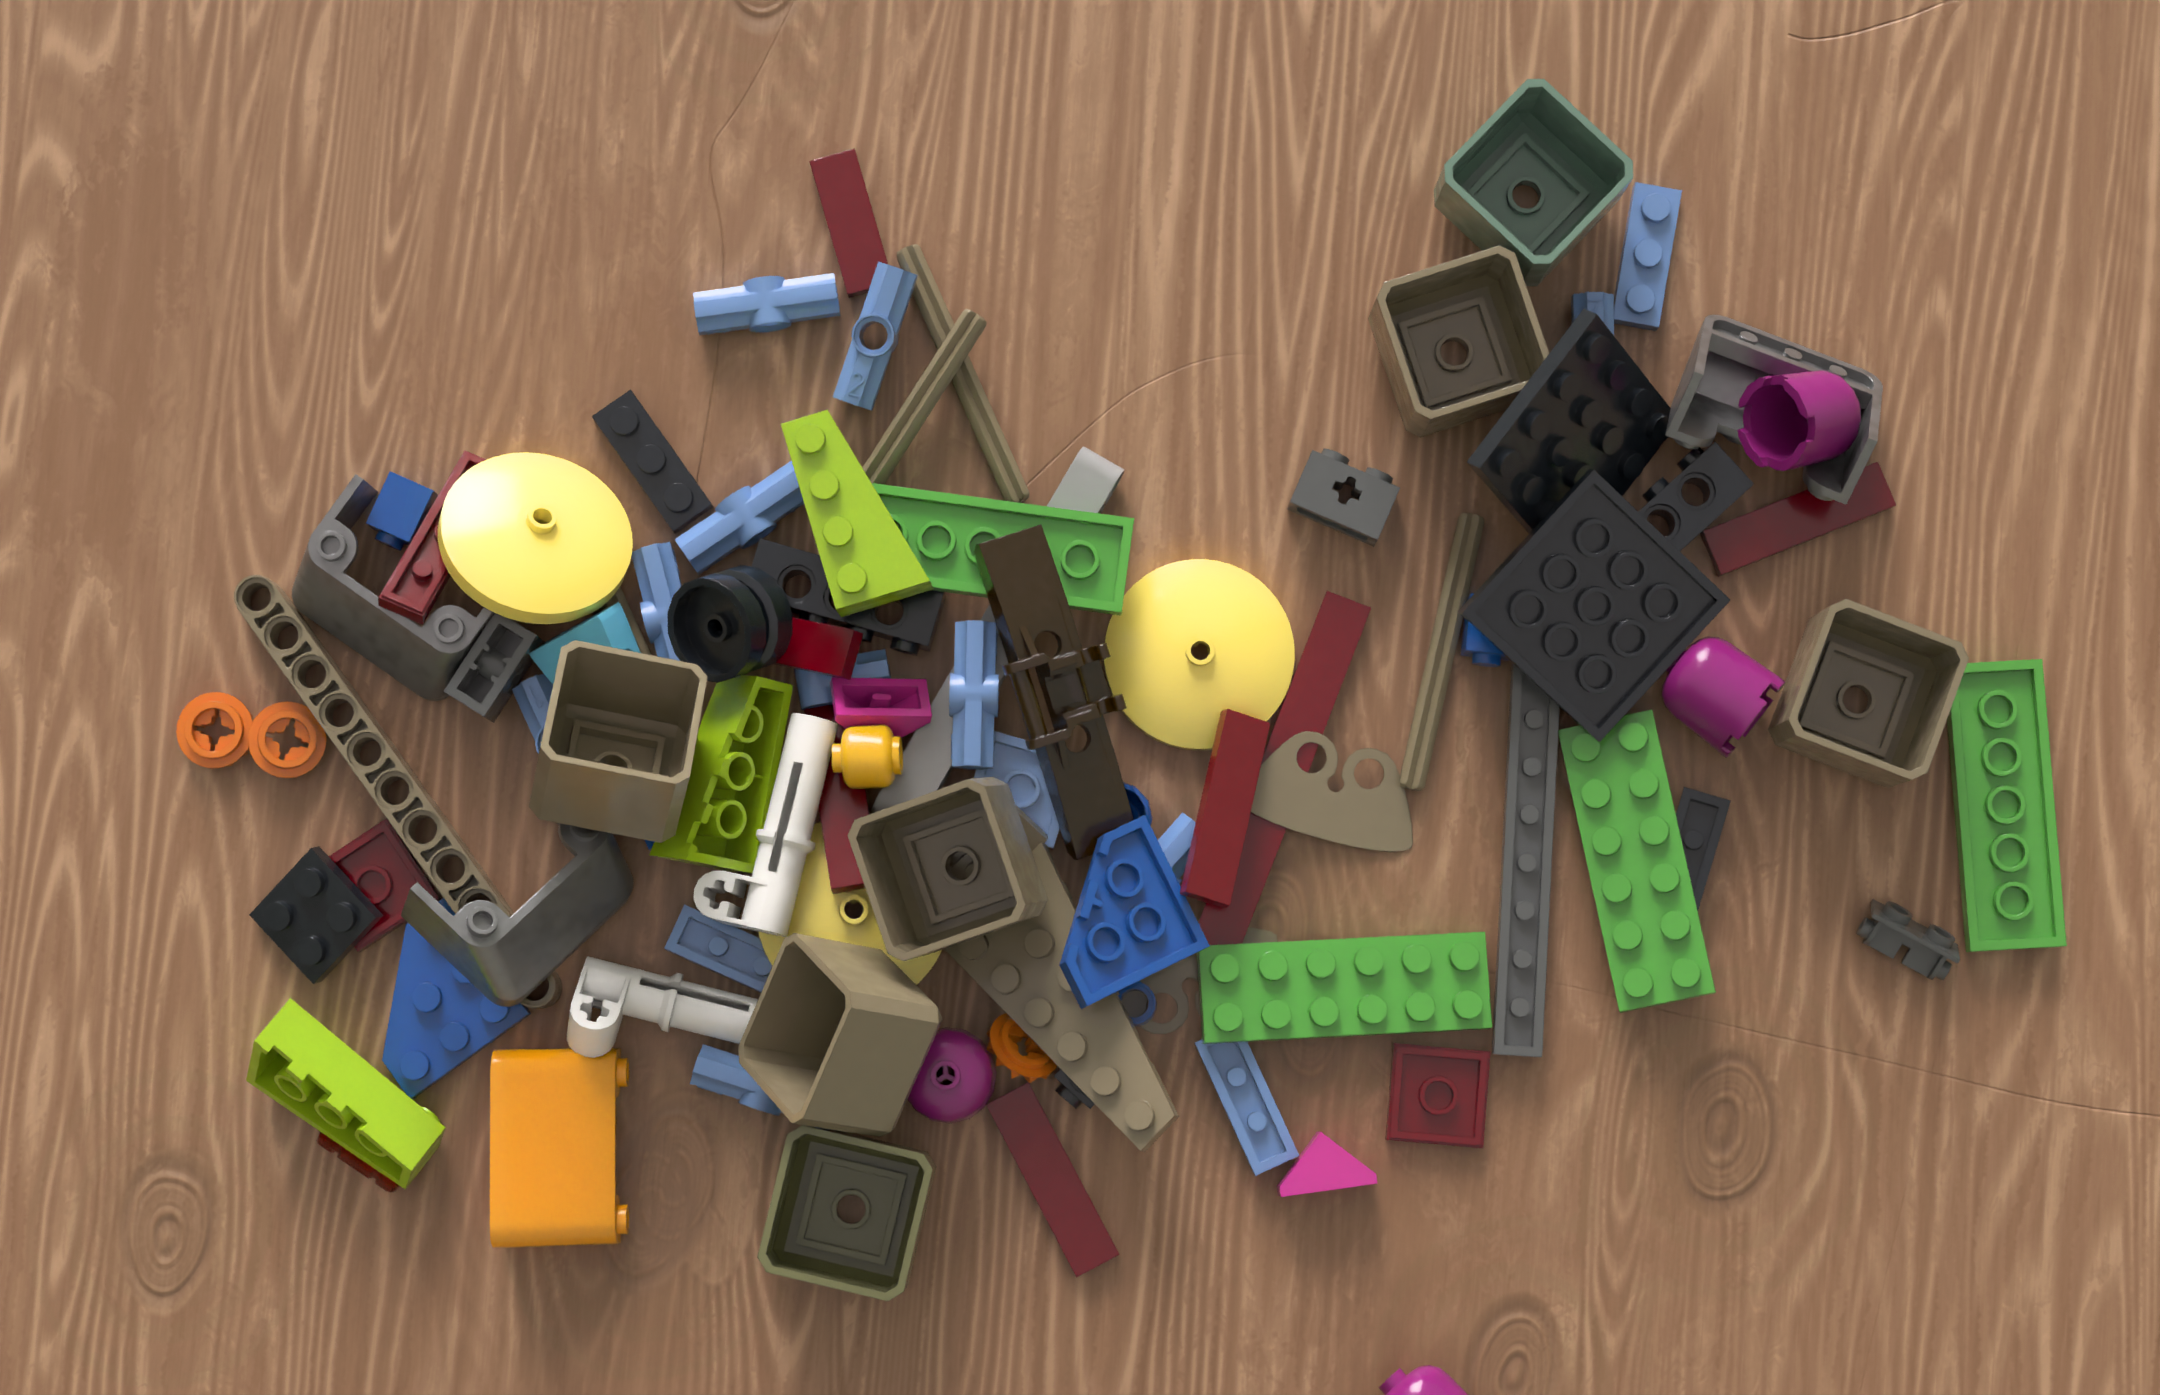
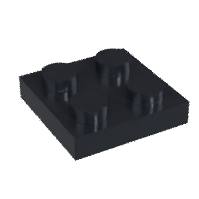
[249,846,384,984]

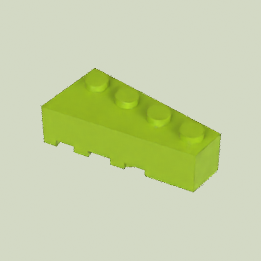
[781,410,934,617]
[649,675,793,874]
[246,998,446,1190]

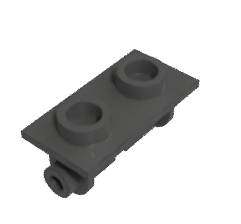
[1856,899,1960,980]

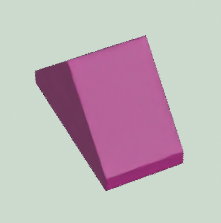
[830,677,932,738]
[1277,1131,1378,1197]

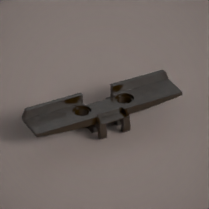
[974,524,1134,860]

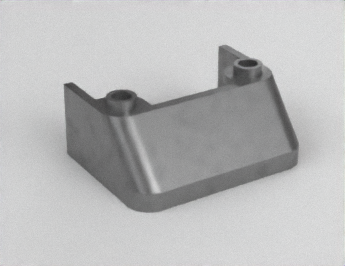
[292,474,494,701]
[401,796,634,1007]

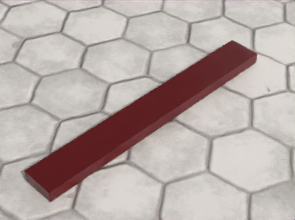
[1198,591,1371,945]

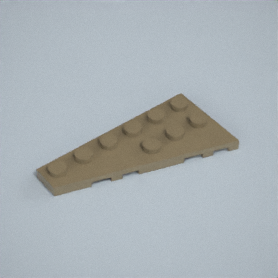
[945,842,1179,1152]

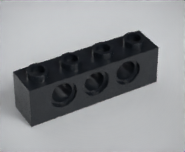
[1638,442,1754,551]
[752,538,946,656]

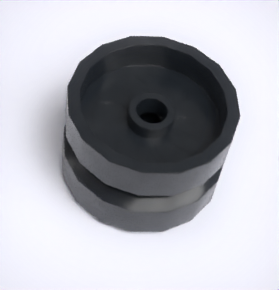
[667,565,793,683]

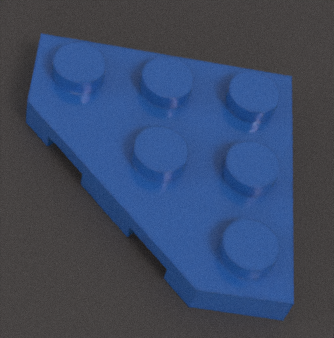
[1059,815,1210,1009]
[382,898,531,1099]

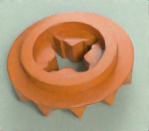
[176,692,253,769]
[248,701,326,778]
[986,1013,1057,1083]

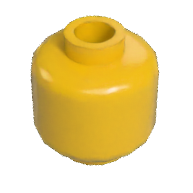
[832,725,903,789]

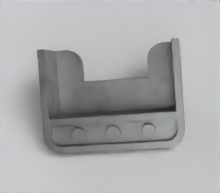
[1665,315,1883,504]

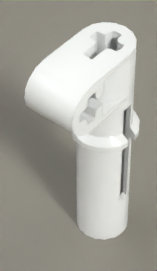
[693,713,838,937]
[566,956,758,1058]

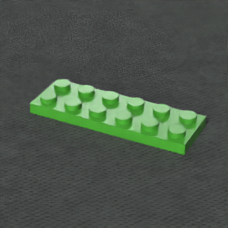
[872,483,1134,616]
[1947,659,2067,952]
[1558,709,1716,1013]
[1197,932,1492,1044]

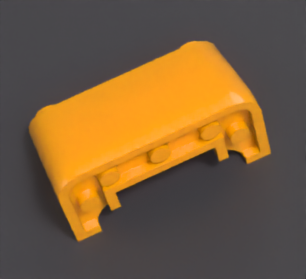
[489,1048,630,1248]

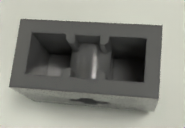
[1287,448,1400,547]
[443,613,545,723]

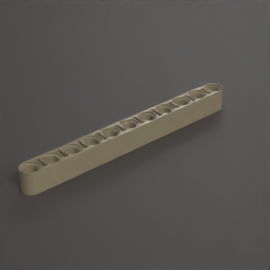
[234,575,562,1009]

